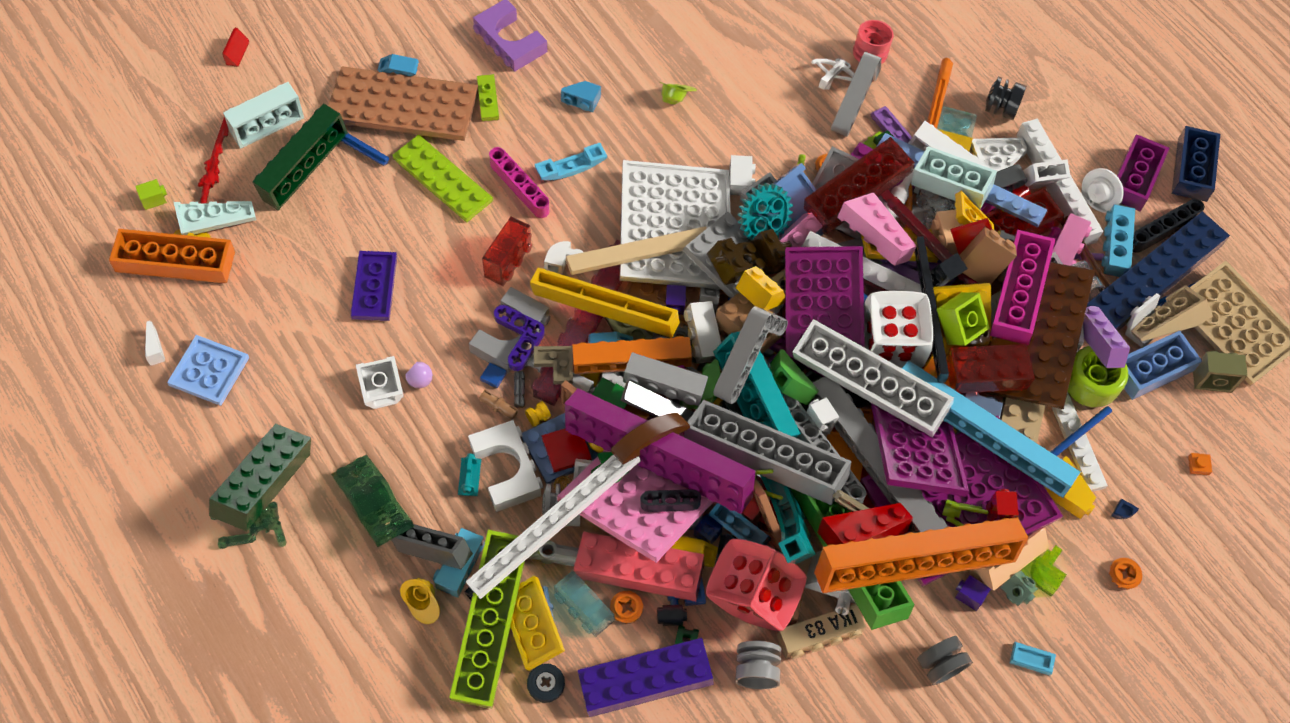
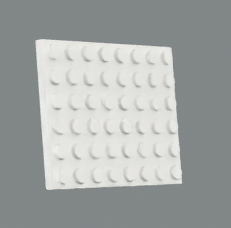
[620,160,731,289]

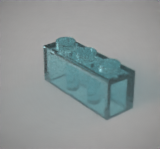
[554,570,615,637]

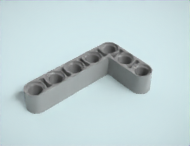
[831,52,881,137]
[713,306,788,404]

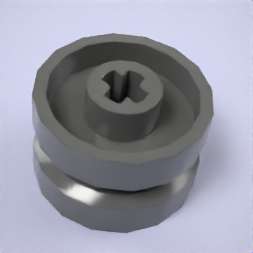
[917,636,973,686]

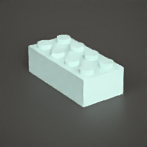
[223,82,304,149]
[911,146,997,209]

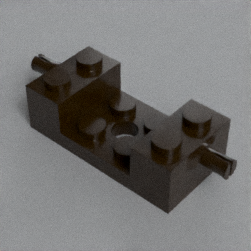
[707,229,792,285]

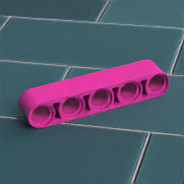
[489,147,550,218]

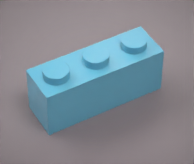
[433,528,485,598]

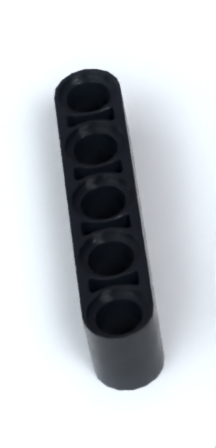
[1132,199,1205,253]

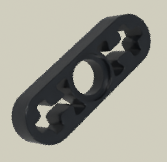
[640,489,701,512]

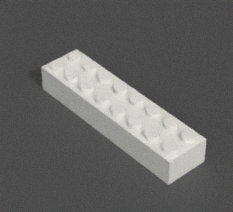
[793,319,954,437]

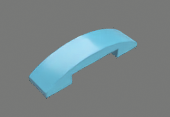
[534,143,607,180]

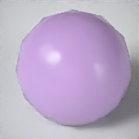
[405,362,433,388]

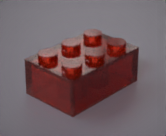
[482,216,533,287]

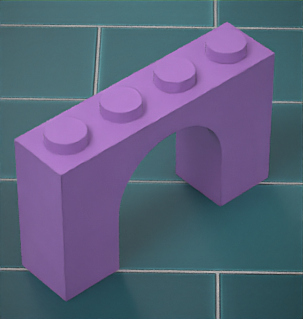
[473,0,548,72]

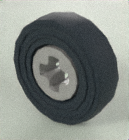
[527,663,565,703]

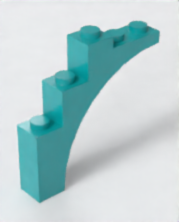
[760,475,816,564]

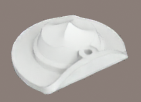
[1081,168,1123,213]

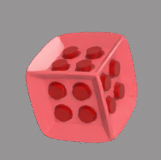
[706,539,807,631]

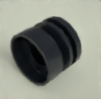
[985,76,1027,120]

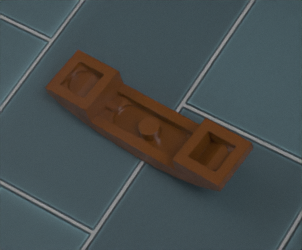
[611,413,690,465]

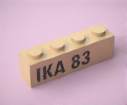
[777,604,866,659]

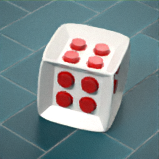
[864,291,933,368]

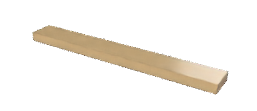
[565,226,707,275]

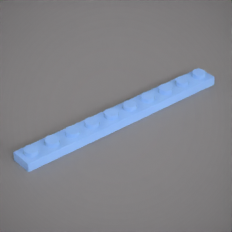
[876,133,1047,227]

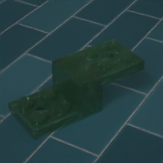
[331,454,414,547]

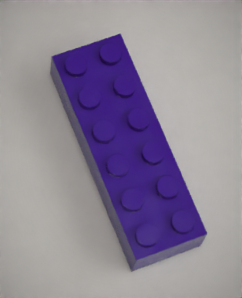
[578,638,714,717]

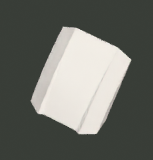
[356,356,404,409]

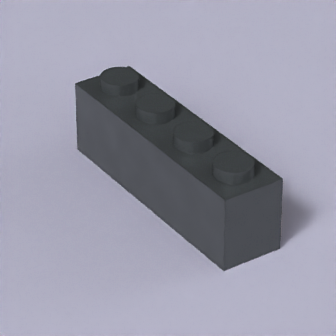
[389,521,473,570]

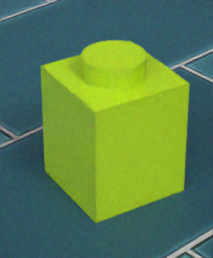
[135,179,167,210]

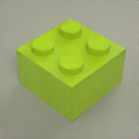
[937,292,990,346]

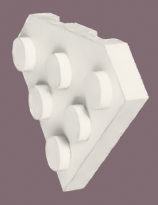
[971,137,1027,171]

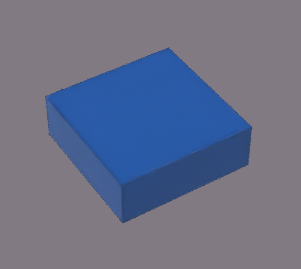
[480,363,507,388]

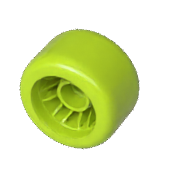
[1068,346,1129,408]

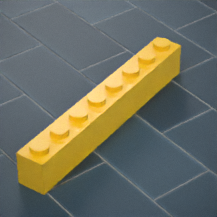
[530,267,680,338]

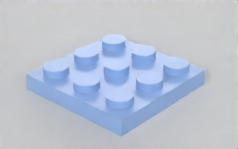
[167,335,249,406]

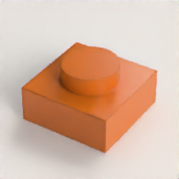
[1188,453,1212,475]

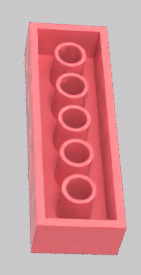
[573,531,705,602]

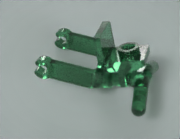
[210,501,287,549]

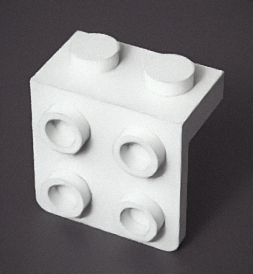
[1125,293,1160,348]

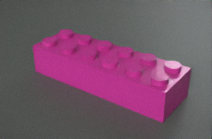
[990,230,1056,345]

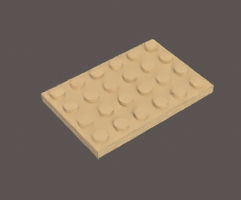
[1190,261,1290,386]

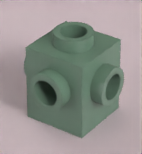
[1001,571,1038,606]

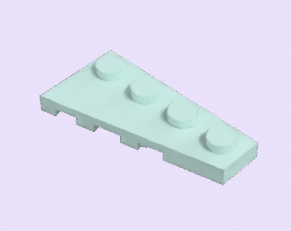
[174,201,256,235]

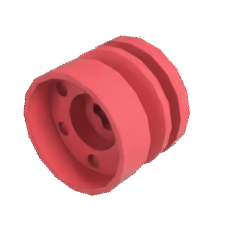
[853,20,894,64]

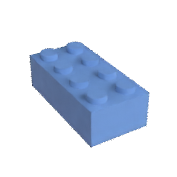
[1124,331,1202,400]

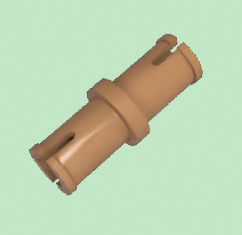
[479,389,519,420]

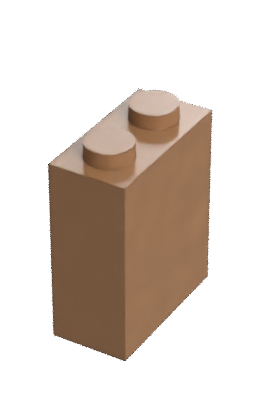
[959,227,1017,284]

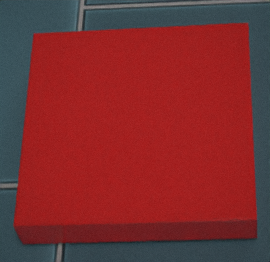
[541,428,592,473]

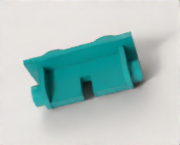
[458,453,482,496]

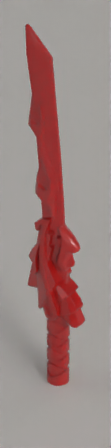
[198,117,229,204]

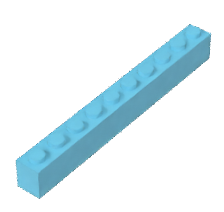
[902,360,1080,498]

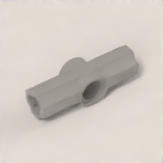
[528,540,579,566]

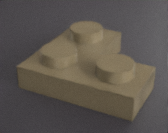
[534,346,573,384]

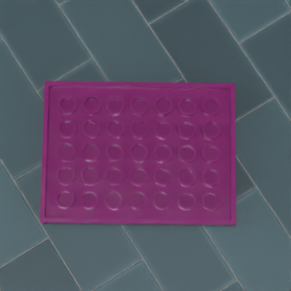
[860,415,1063,587]

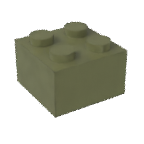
[1193,351,1247,393]

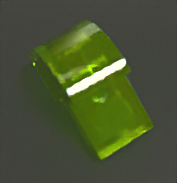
[1030,545,1067,596]

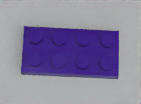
[351,251,397,321]

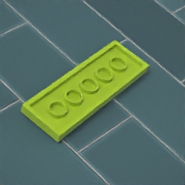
[392,135,493,223]

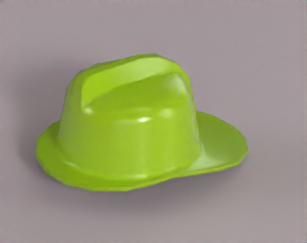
[659,82,697,105]

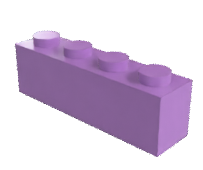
[1083,306,1130,368]

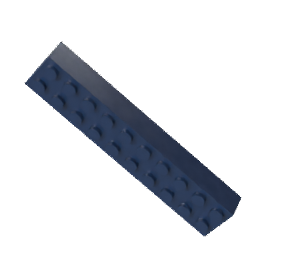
[1087,211,1230,331]

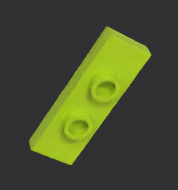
[477,74,499,121]

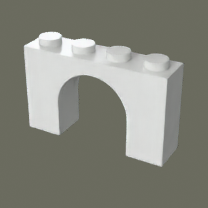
[468,420,543,512]

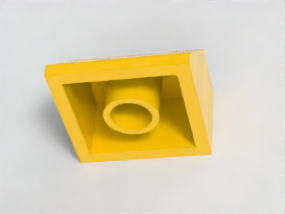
[736,267,786,311]

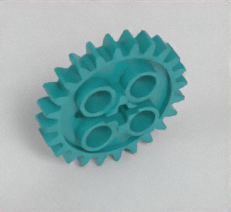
[737,183,793,240]

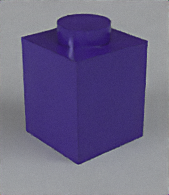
[666,285,686,315]
[955,575,991,611]

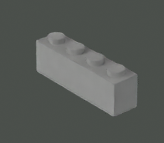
[623,352,708,406]

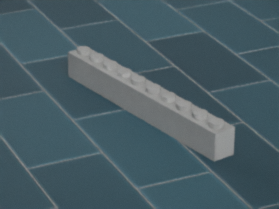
[813,377,947,533]

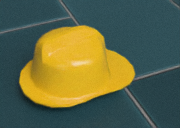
[400,578,440,624]

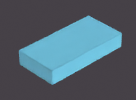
[1009,642,1056,676]

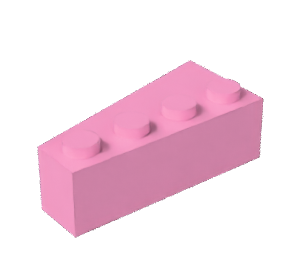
[837,192,917,266]

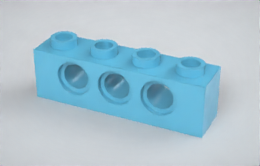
[1101,204,1135,277]

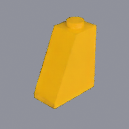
[1044,456,1096,519]

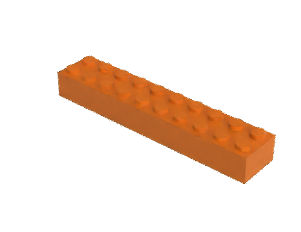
[814,517,1029,593]

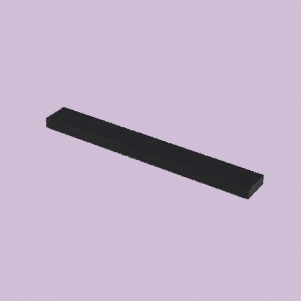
[914,236,949,383]

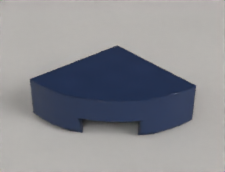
[1111,498,1139,519]

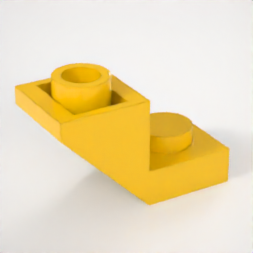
[671,536,718,567]

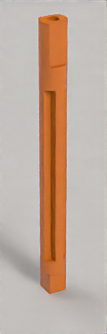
[927,58,953,129]

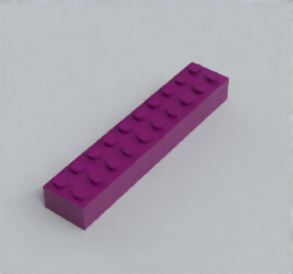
[564,388,756,514]

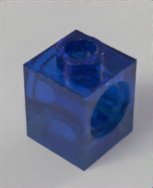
[694,514,723,544]

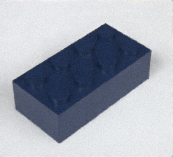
[1171,126,1221,202]

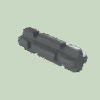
[514,371,525,408]

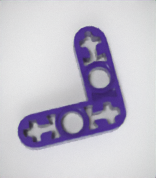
[494,305,545,371]

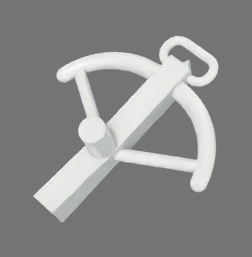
[811,58,855,90]

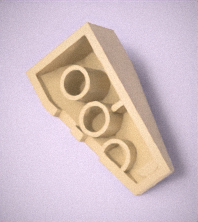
[1131,285,1213,341]

